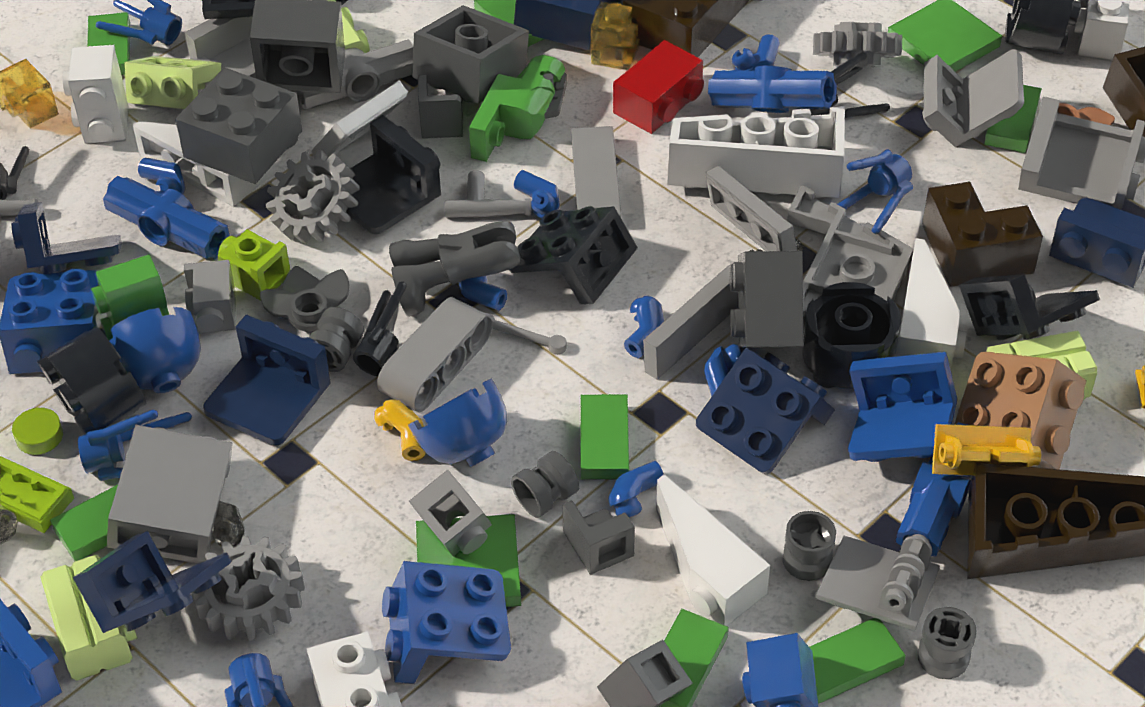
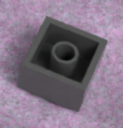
[250,0,345,93]
[412,5,529,104]
[175,67,302,184]
[730,251,803,347]

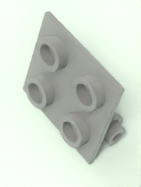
[815,534,940,631]

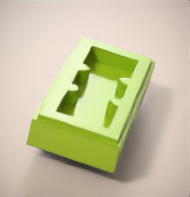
[0,456,74,533]

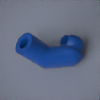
[732,34,780,71]
[138,157,186,194]
[514,170,560,218]
[459,276,507,311]
[624,296,664,358]
[704,344,742,397]
[608,461,664,518]

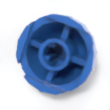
[110,307,201,394]
[408,378,507,467]

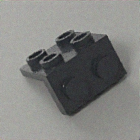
[346,115,441,235]

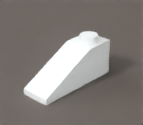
[133,121,267,207]
[896,238,967,369]
[656,474,770,626]

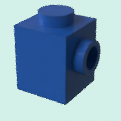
[742,633,818,707]

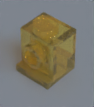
[591,2,640,70]
[0,59,59,128]

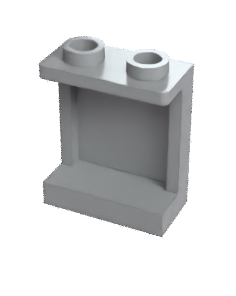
[185,17,256,78]
[1018,96,1145,210]
[107,425,233,564]

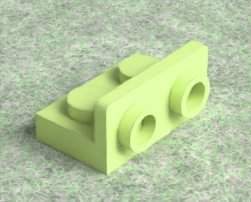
[125,56,221,109]

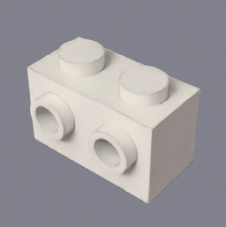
[1074,0,1130,60]
[62,45,129,144]
[306,631,402,707]

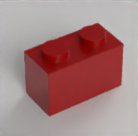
[613,40,704,134]

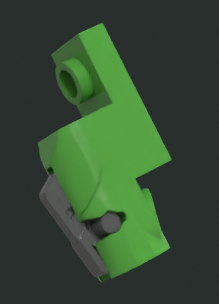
[469,55,567,162]

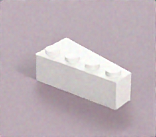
[667,106,845,198]

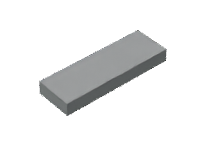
[571,126,621,217]
[706,166,797,251]
[643,265,738,380]

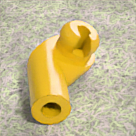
[374,400,426,461]

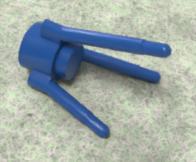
[95,0,182,45]
[837,149,913,234]
[78,410,192,481]
[224,653,294,707]

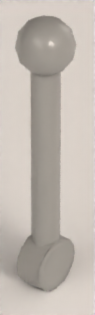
[485,313,567,355]

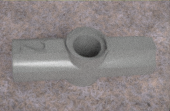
[296,39,413,110]

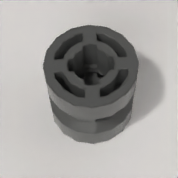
[309,307,364,372]
[511,451,579,518]
[782,511,837,581]
[918,607,976,679]

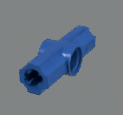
[708,66,837,113]
[103,176,230,260]
[896,422,972,557]

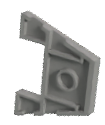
[787,185,914,317]

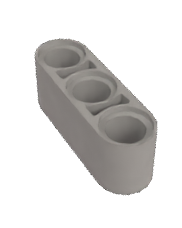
[377,297,493,412]

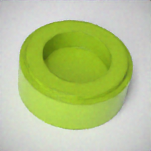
[12,408,63,455]

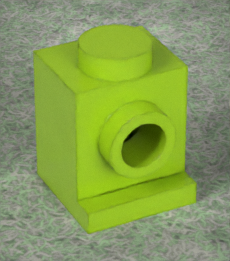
[217,229,291,301]

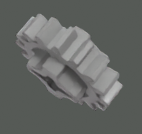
[813,22,902,68]
[266,150,359,244]
[192,536,305,641]

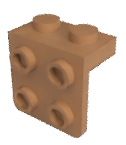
[954,351,1087,469]

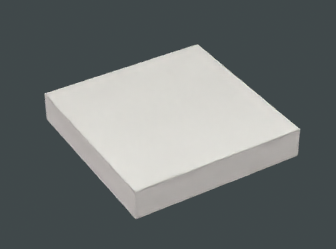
[311,80,408,157]

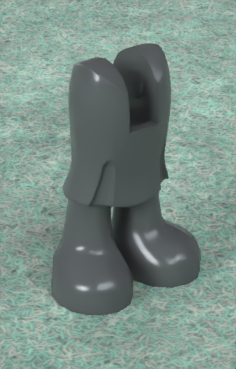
[389,221,520,317]

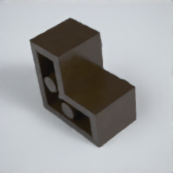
[922,181,1043,287]

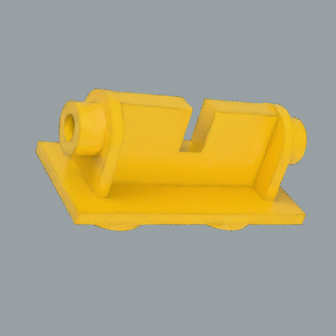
[932,424,1041,475]

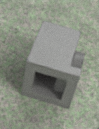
[184,260,236,333]
[409,470,492,556]

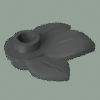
[260,266,349,332]

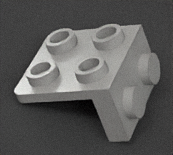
[922,49,1024,147]

